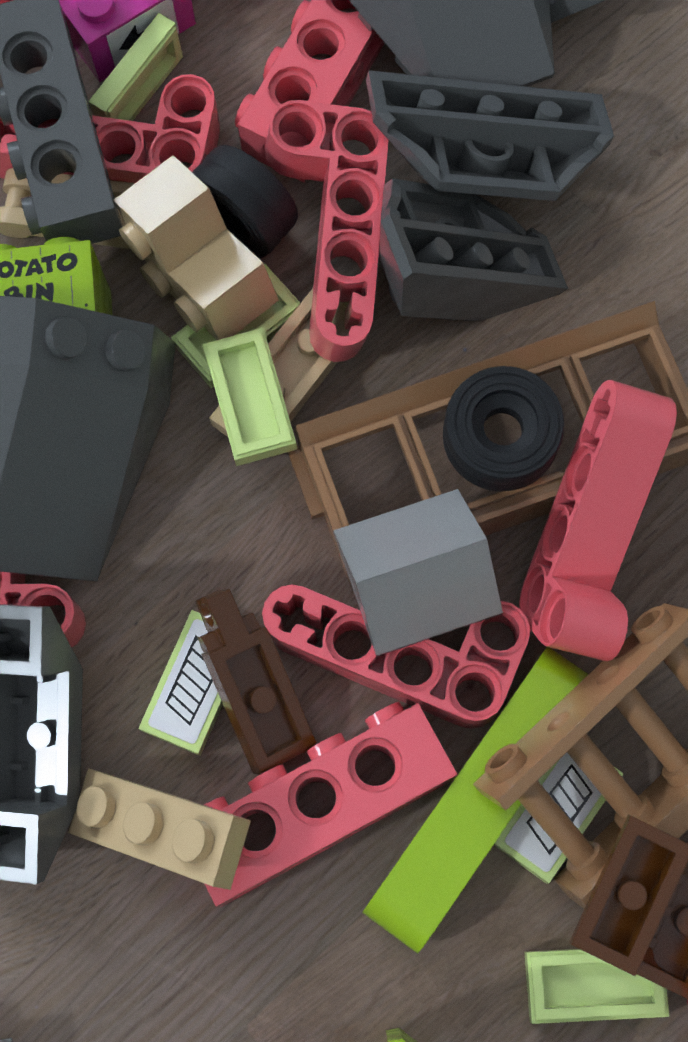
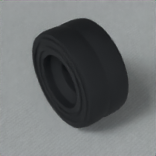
[192,145,298,258]
[443,366,564,491]

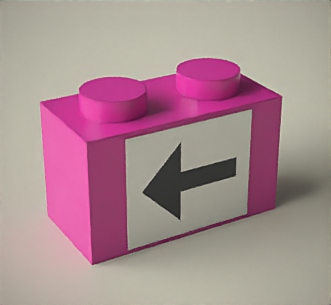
[59,0,196,82]

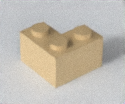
[113,155,279,340]

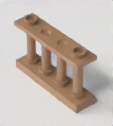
[473,603,688,909]

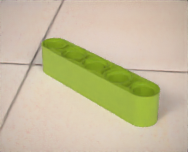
[362,647,589,954]

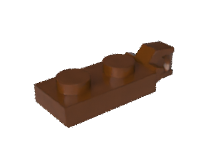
[195,588,317,775]

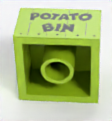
[0,237,113,315]

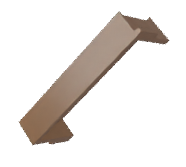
[287,301,688,584]

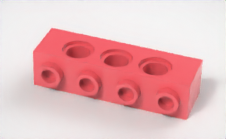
[235,0,385,183]
[204,702,458,907]

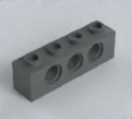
[0,0,122,244]

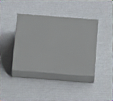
[333,489,503,657]

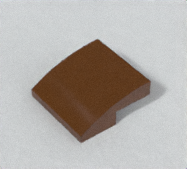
[569,814,688,999]

